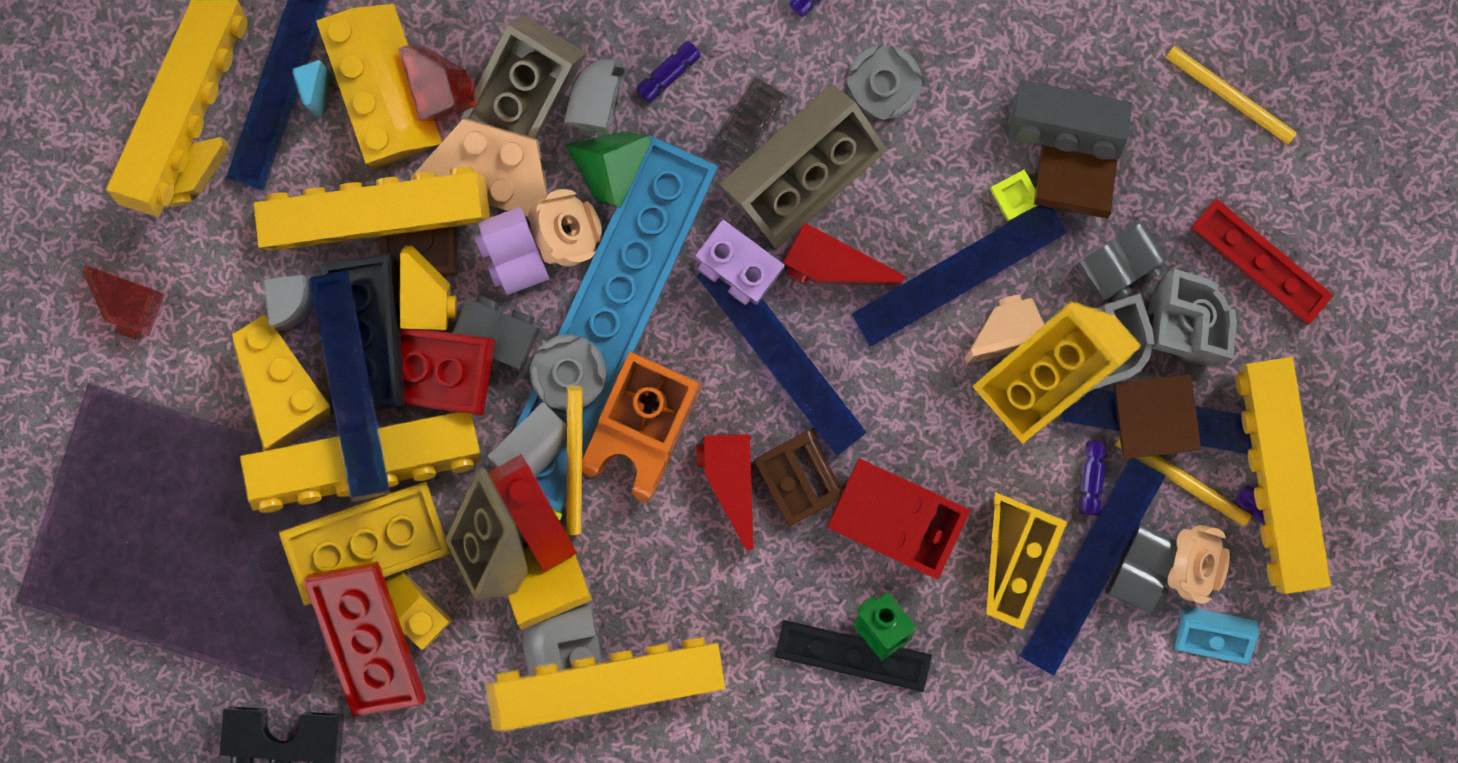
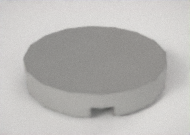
[847,45,922,120]
[530,334,607,411]

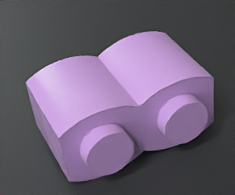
[475,206,550,295]

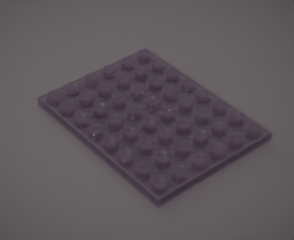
[16,383,376,695]

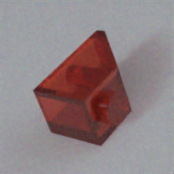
[398,46,477,121]
[82,265,165,340]

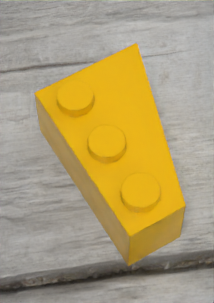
[232,314,330,451]
[986,492,1068,630]

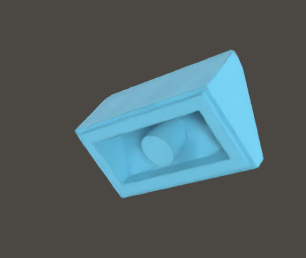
[292,61,333,117]
[1174,606,1260,665]

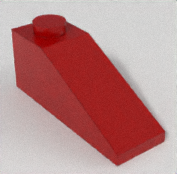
[783,222,906,286]
[696,434,754,550]
[488,454,577,572]

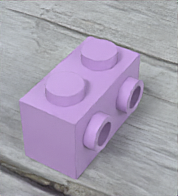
[695,219,785,305]

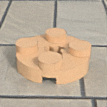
[528,189,602,267]
[1168,525,1230,604]

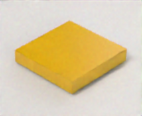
[508,533,592,630]

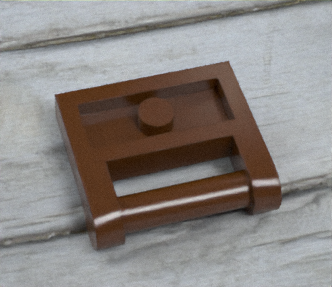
[753,427,845,527]

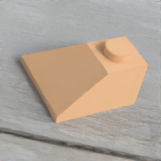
[965,295,1044,365]

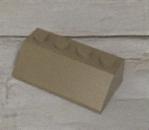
[719,84,888,250]

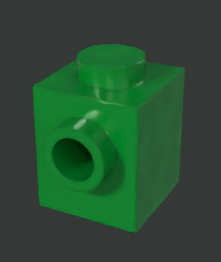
[854,593,917,661]

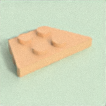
[410,118,547,217]

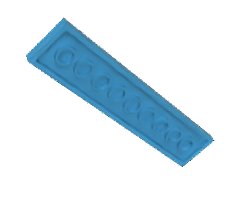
[497,135,719,512]

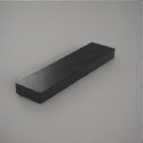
[775,620,932,692]

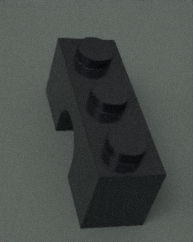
[219,706,344,763]

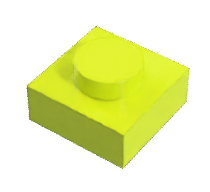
[990,169,1038,222]

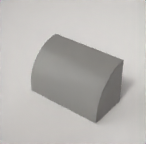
[264,275,317,331]
[488,402,567,478]

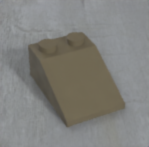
[460,14,587,139]
[445,468,528,601]

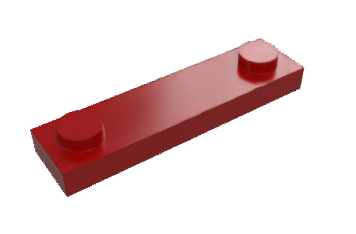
[1190,198,1334,325]

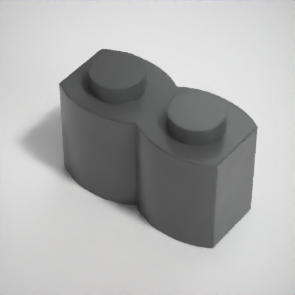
[1076,221,1168,302]
[453,295,540,371]
[1105,524,1178,613]

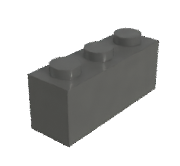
[1007,80,1132,161]

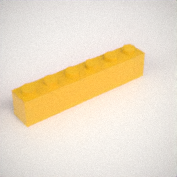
[106,0,248,217]
[254,167,490,251]
[1235,356,1331,594]
[240,412,481,513]
[485,637,726,731]

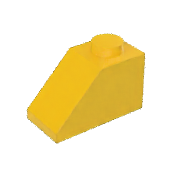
[169,137,230,207]
[400,246,457,330]
[385,571,453,650]

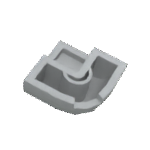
[564,59,627,136]
[1147,268,1237,365]
[1091,294,1155,390]
[523,601,603,675]

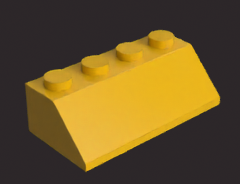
[316,4,442,170]
[972,302,1141,444]

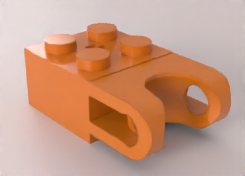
[582,352,704,503]

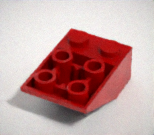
[826,458,971,580]

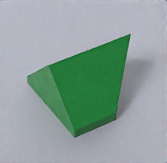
[566,131,652,208]

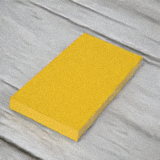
[278,481,451,606]

